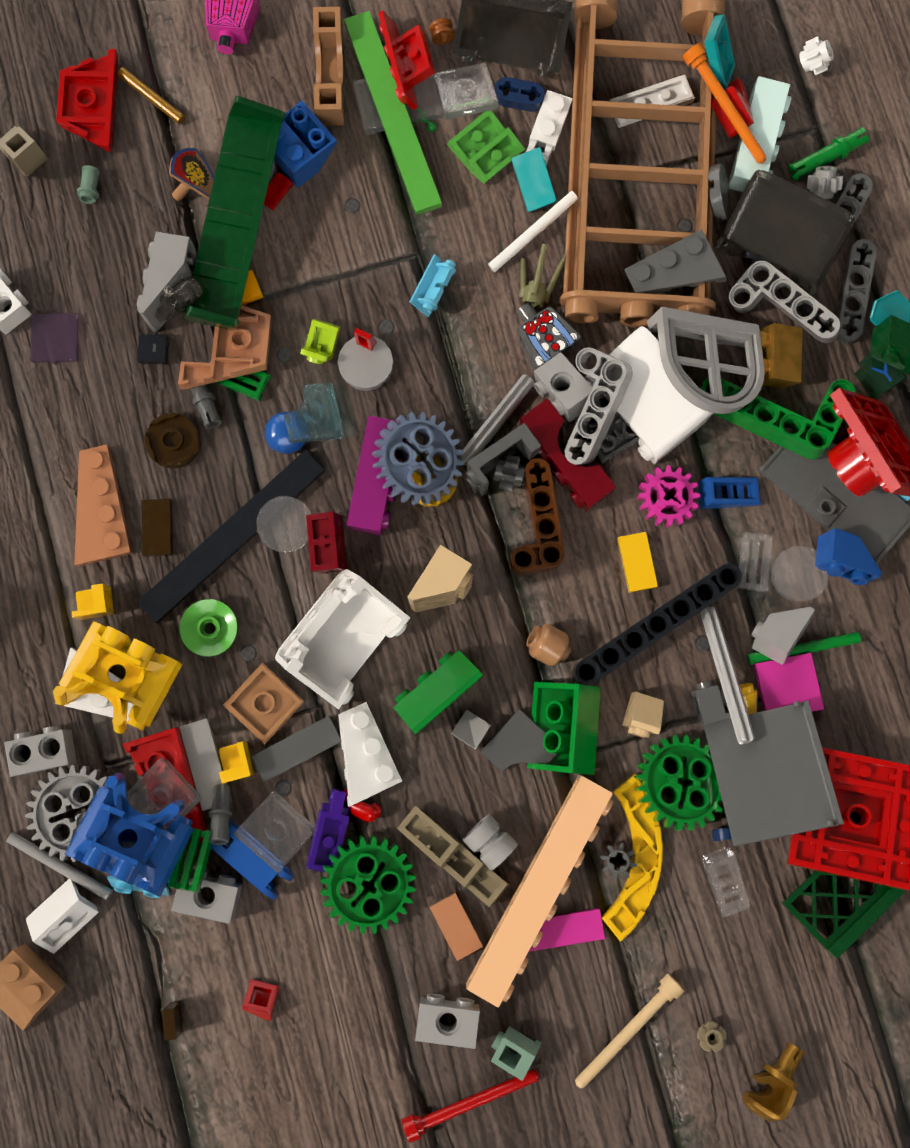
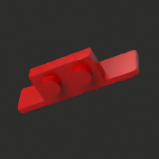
[378,10,436,110]

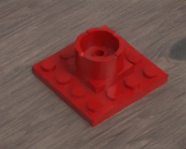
[828,388,910,497]
[787,748,910,891]

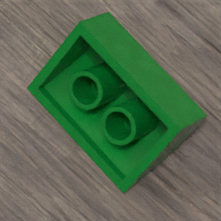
[393,650,483,734]
[527,682,601,775]

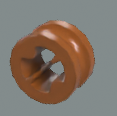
[429,18,455,45]

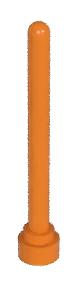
[682,42,767,164]

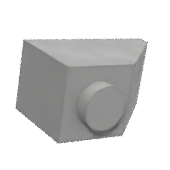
[751,607,815,665]

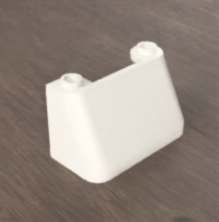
[584,326,713,465]
[275,569,410,710]

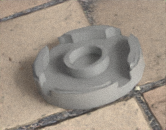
[338,336,394,391]

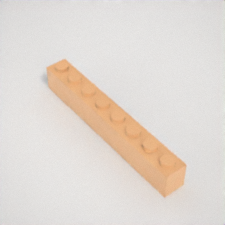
[466,775,613,1008]

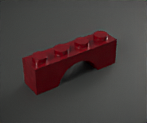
[519,398,616,512]

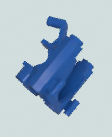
[65,772,194,897]

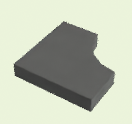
[480,709,558,772]

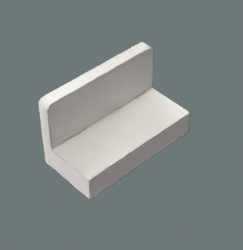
[26,879,99,954]

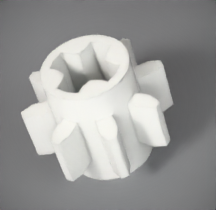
[800,36,834,75]

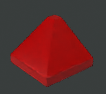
[242,979,279,1021]

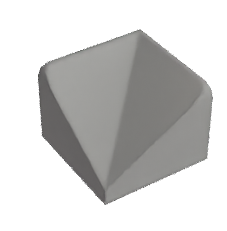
[451,709,491,750]

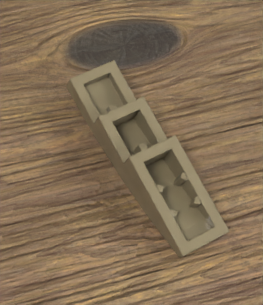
[397,806,509,908]

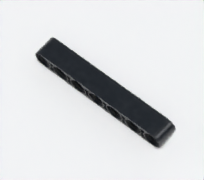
[572,563,742,685]

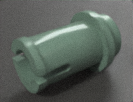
[77,165,100,204]

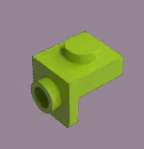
[300,318,341,364]

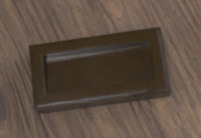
[141,498,173,557]

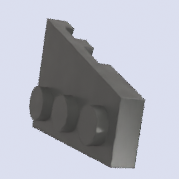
[624,229,727,294]

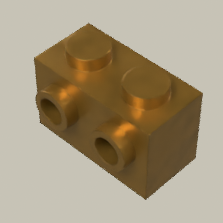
[760,323,803,389]

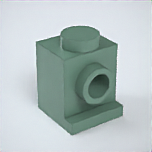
[491,1026,542,1081]

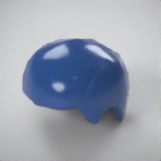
[264,412,308,454]

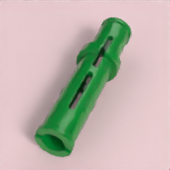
[788,127,869,181]

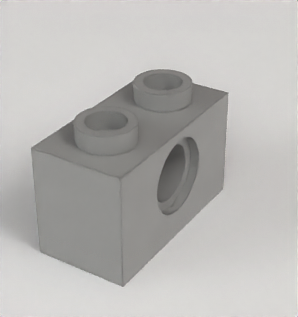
[534,352,593,423]
[171,868,243,924]
[415,994,480,1049]

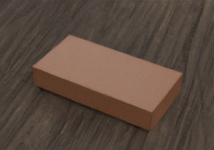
[430,892,483,961]

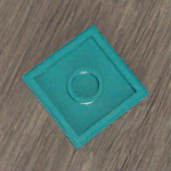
[704,14,735,90]

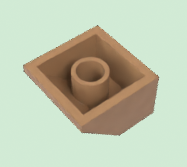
[0,943,67,1031]

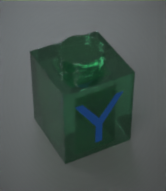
[854,355,906,399]

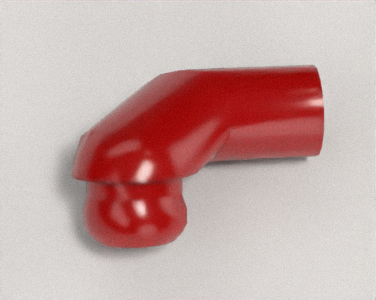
[343,789,382,822]

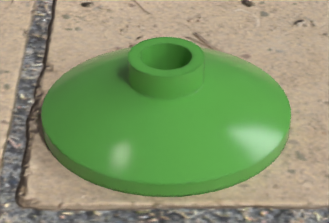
[180,599,238,657]

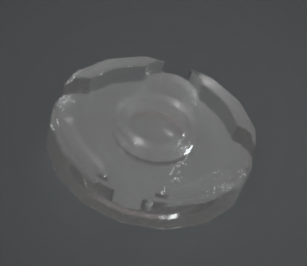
[256,496,311,552]
[770,546,828,602]

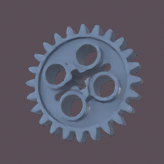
[372,412,464,505]

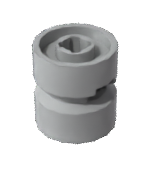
[462,813,518,871]

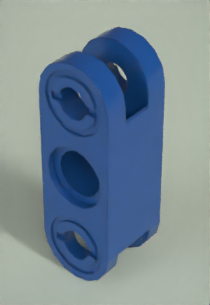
[211,820,294,900]

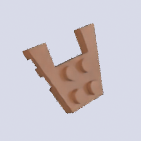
[178,305,272,390]

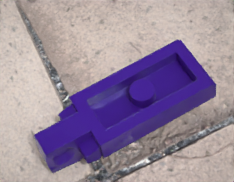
[306,788,350,872]

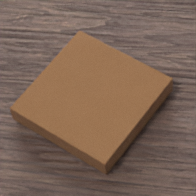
[223,663,305,744]

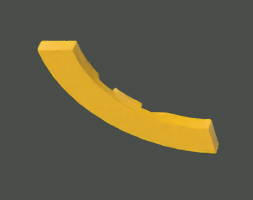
[601,774,663,942]

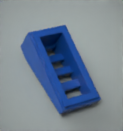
[698,477,761,509]

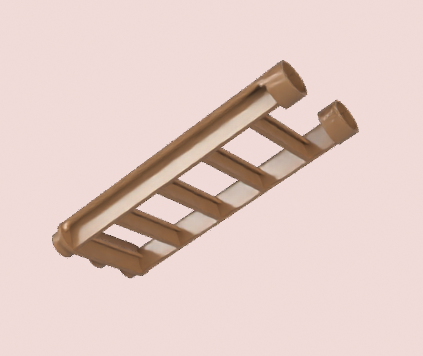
[560,0,725,327]

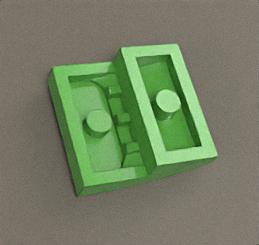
[447,108,525,184]

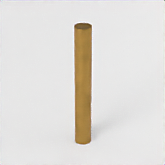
[117,67,185,125]

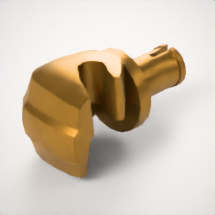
[742,1042,805,1122]

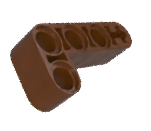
[509,458,565,575]

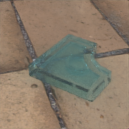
[284,383,345,443]

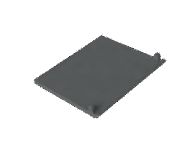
[704,700,844,847]

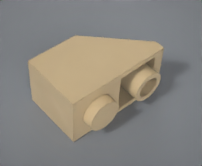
[622,692,664,738]

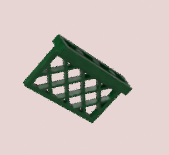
[781,870,907,959]

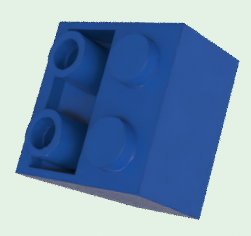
[274,101,337,188]

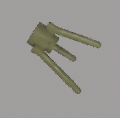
[519,243,565,309]

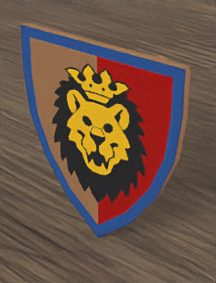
[169,148,214,201]

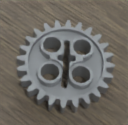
[25,764,109,862]

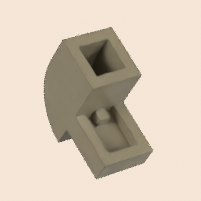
[0,126,48,177]

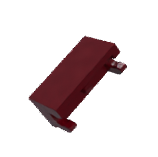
[306,511,347,574]

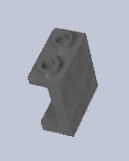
[465,423,541,496]

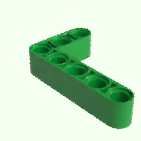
[701,378,855,460]

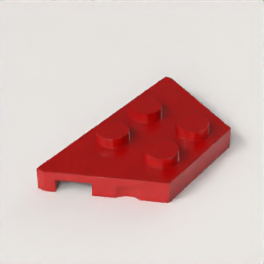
[56,49,119,152]

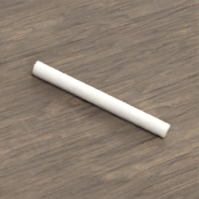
[488,191,578,273]

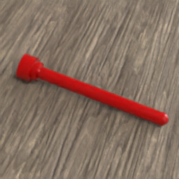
[401,1070,540,1143]

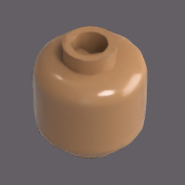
[526,624,571,666]

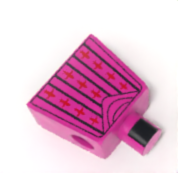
[205,0,260,54]

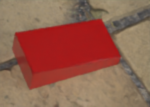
[264,172,294,211]
[354,328,377,351]

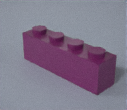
[347,415,406,536]

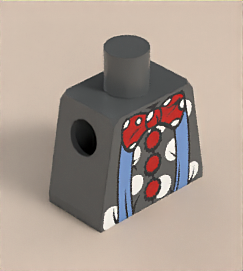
[516,303,581,372]

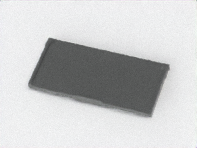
[758,431,910,564]

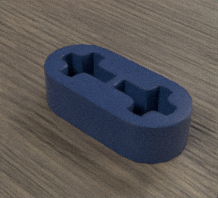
[494,77,545,112]

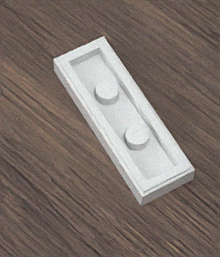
[610,74,695,128]

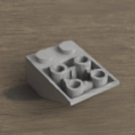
[137,232,197,332]

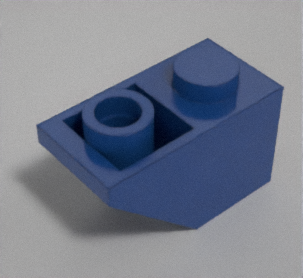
[815,528,881,585]

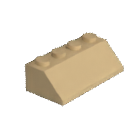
[408,545,474,612]

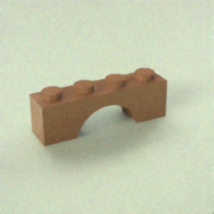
[313,7,345,126]

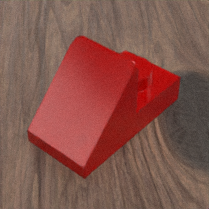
[711,78,754,138]

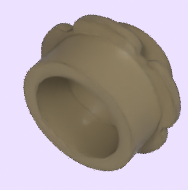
[697,1021,727,1052]

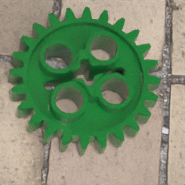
[634,735,723,831]
[320,835,416,935]

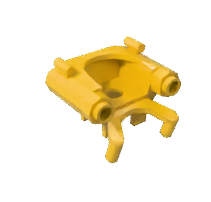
[53,621,183,734]

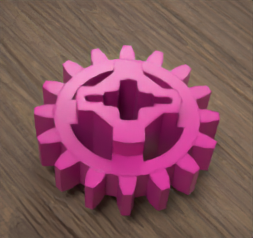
[637,465,700,528]

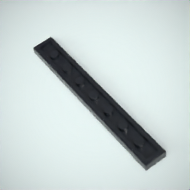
[137,450,325,624]

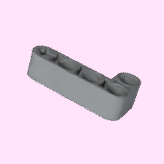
[729,261,840,343]
[565,347,633,465]

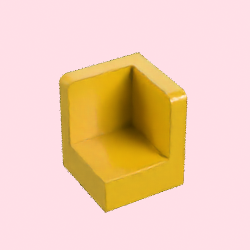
[72,583,114,620]
[219,741,255,783]

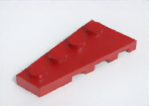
[122,727,207,846]

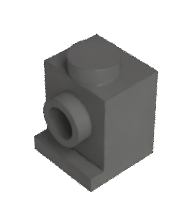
[690,680,731,725]

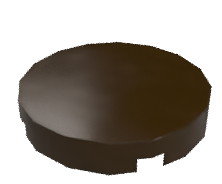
[144,412,202,469]

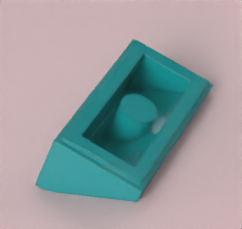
[511,147,557,212]

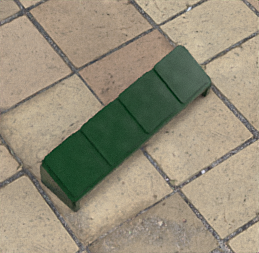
[183,96,286,330]

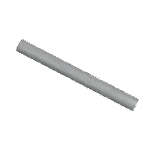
[6,832,113,900]

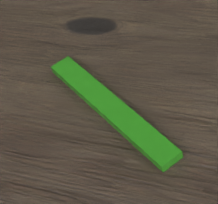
[344,11,442,216]

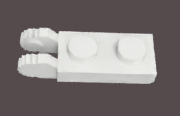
[526,90,573,166]

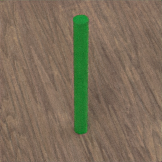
[746,632,861,665]

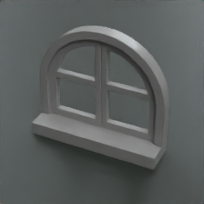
[647,307,765,414]

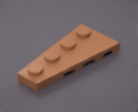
[74,444,133,567]

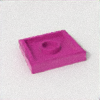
[753,653,824,712]

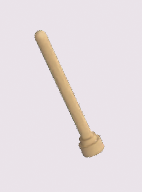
[575,973,685,1088]

